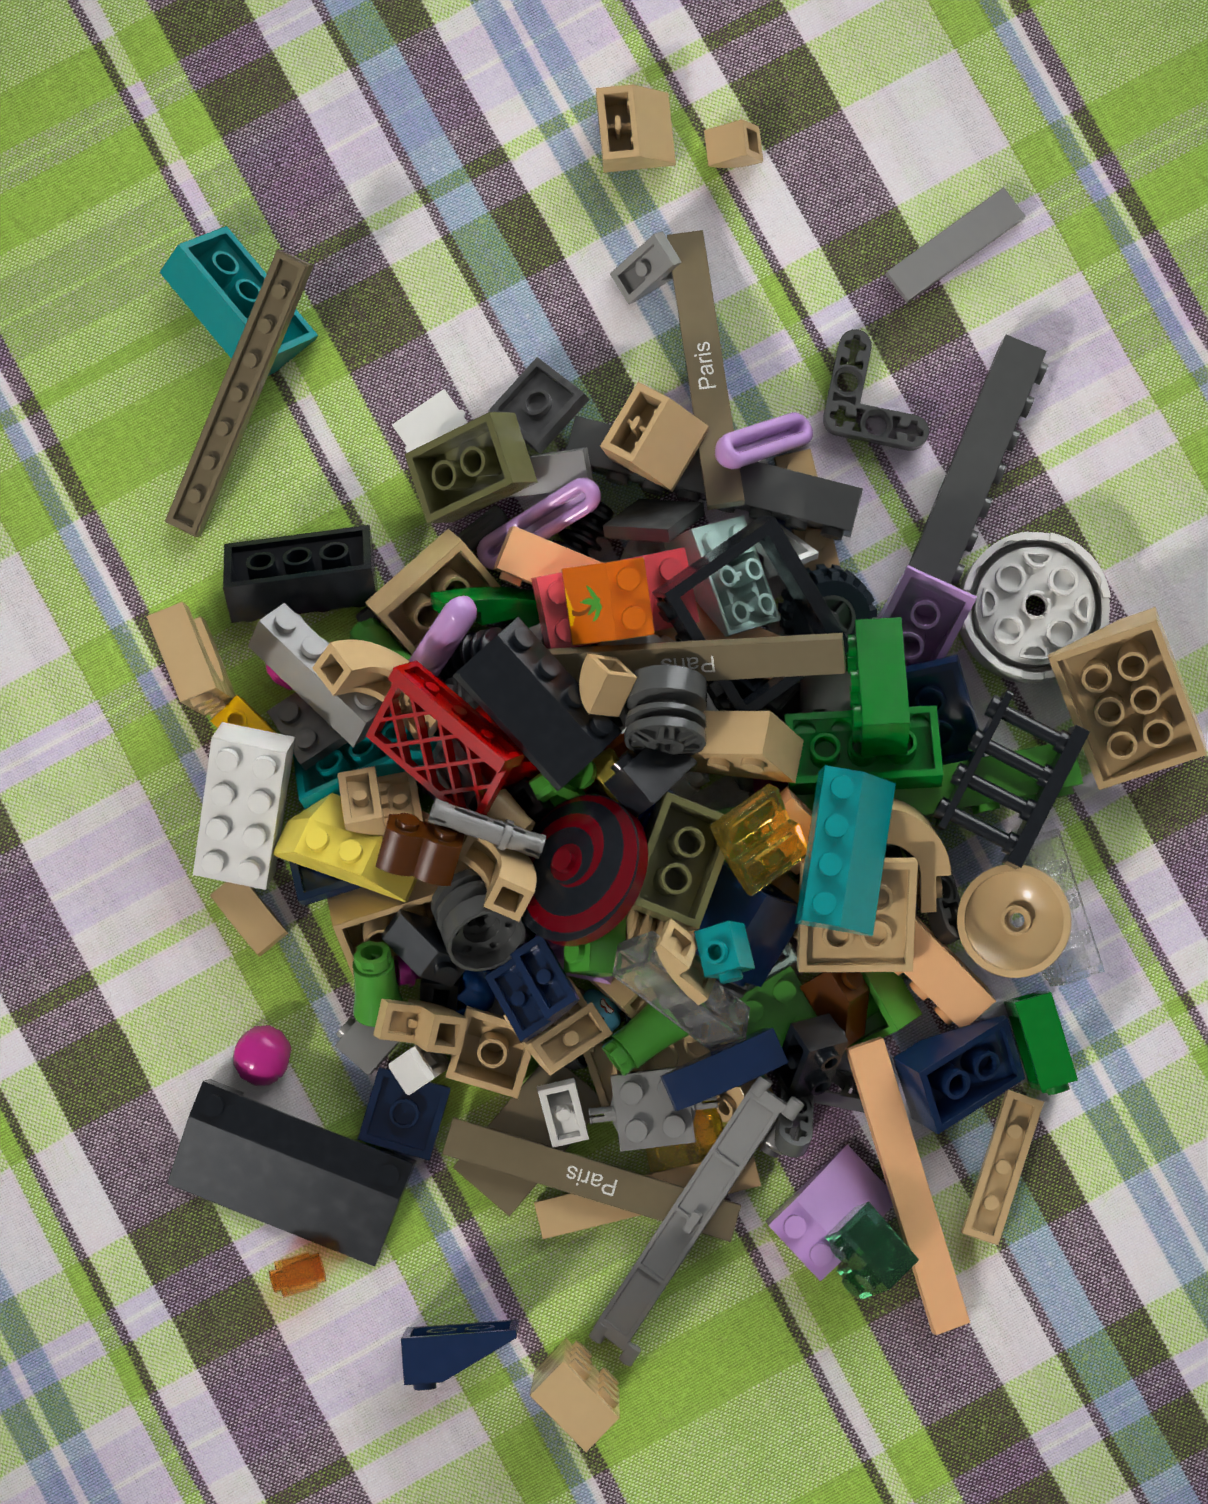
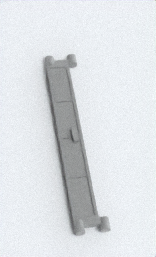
[589,1075,804,1366]

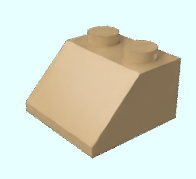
[445,1006,531,1099]

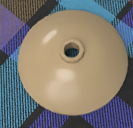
[957,864,1072,978]

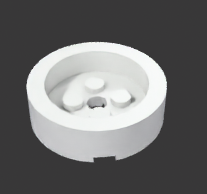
[959,531,1111,683]

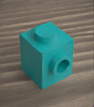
[694,921,755,984]

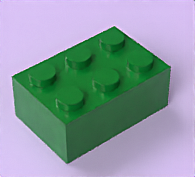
[847,617,910,757]

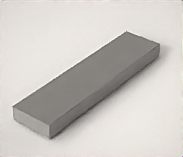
[885,187,1025,303]

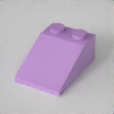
[876,565,977,666]
[766,1144,893,1281]

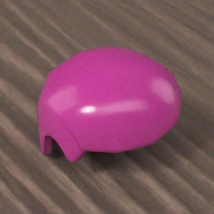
[233,1025,291,1086]

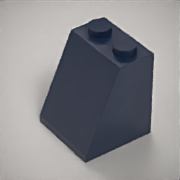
[696,861,798,987]

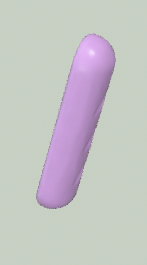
[715,412,813,469]
[477,478,601,570]
[409,596,477,677]

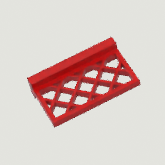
[366,660,525,816]

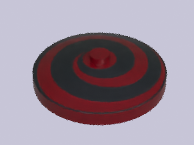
[521,794,648,946]

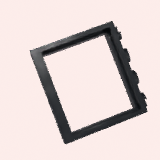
[652,516,848,711]

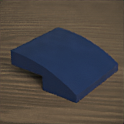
[485,936,580,1043]

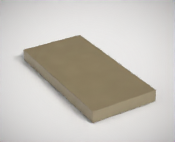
[453,1065,601,1216]

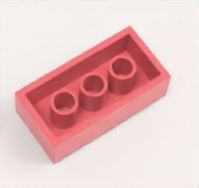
[531,547,700,649]

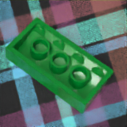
[785,705,943,795]

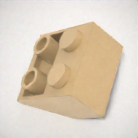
[596,84,676,173]
[600,382,710,492]

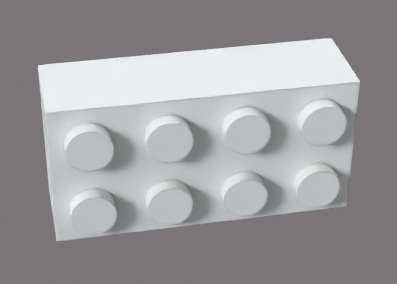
[193,722,295,890]

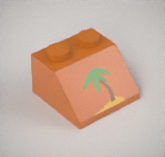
[561,557,655,645]

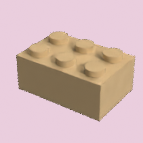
[365,529,501,656]

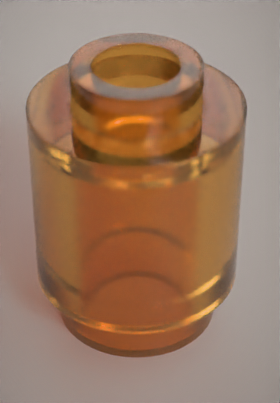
[269,1251,327,1298]

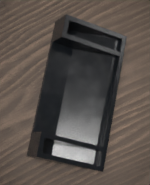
[167,1079,417,1267]

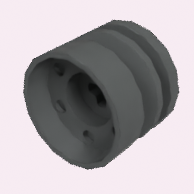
[624,665,707,756]
[431,869,526,972]

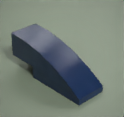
[660,1028,788,1111]

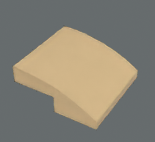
[337,766,423,835]
[503,976,613,1076]

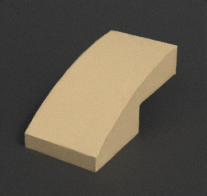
[210,882,288,957]
[655,918,716,1006]

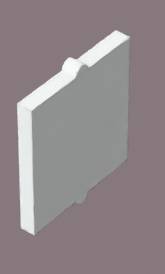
[392,389,468,453]

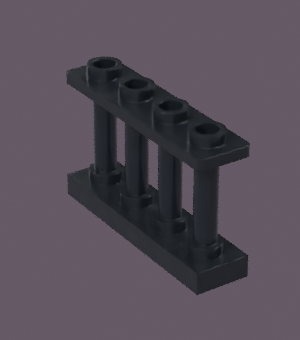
[933,690,1090,869]

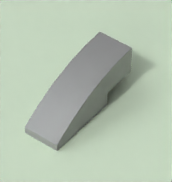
[506,447,593,498]

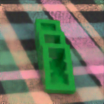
[430,587,540,628]

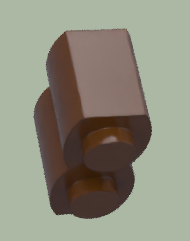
[376,813,464,886]

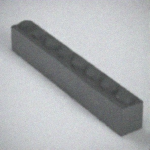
[908,334,1048,586]
[566,416,863,540]

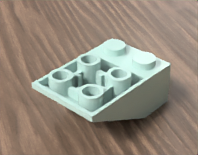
[663,515,781,637]

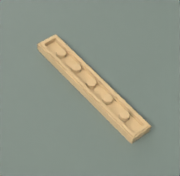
[534,1155,761,1239]

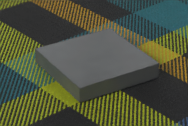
[603,499,705,543]

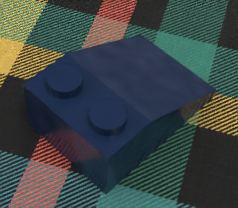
[893,1015,1025,1134]
[401,1319,519,1391]

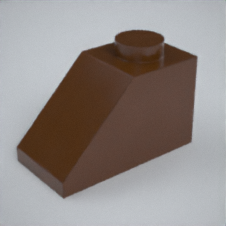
[800,972,870,1048]

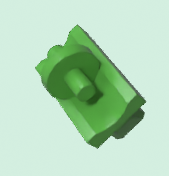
[529,761,597,807]

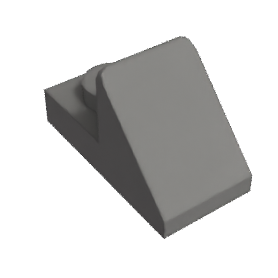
[610,231,682,304]

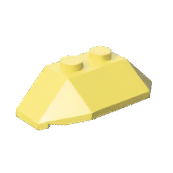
[272,793,417,903]

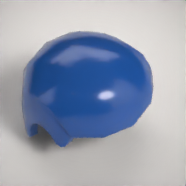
[456,970,495,1016]

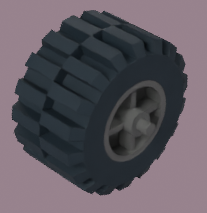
[778,564,877,661]

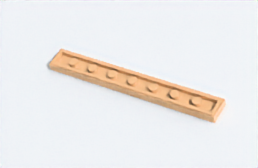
[845,1037,970,1335]

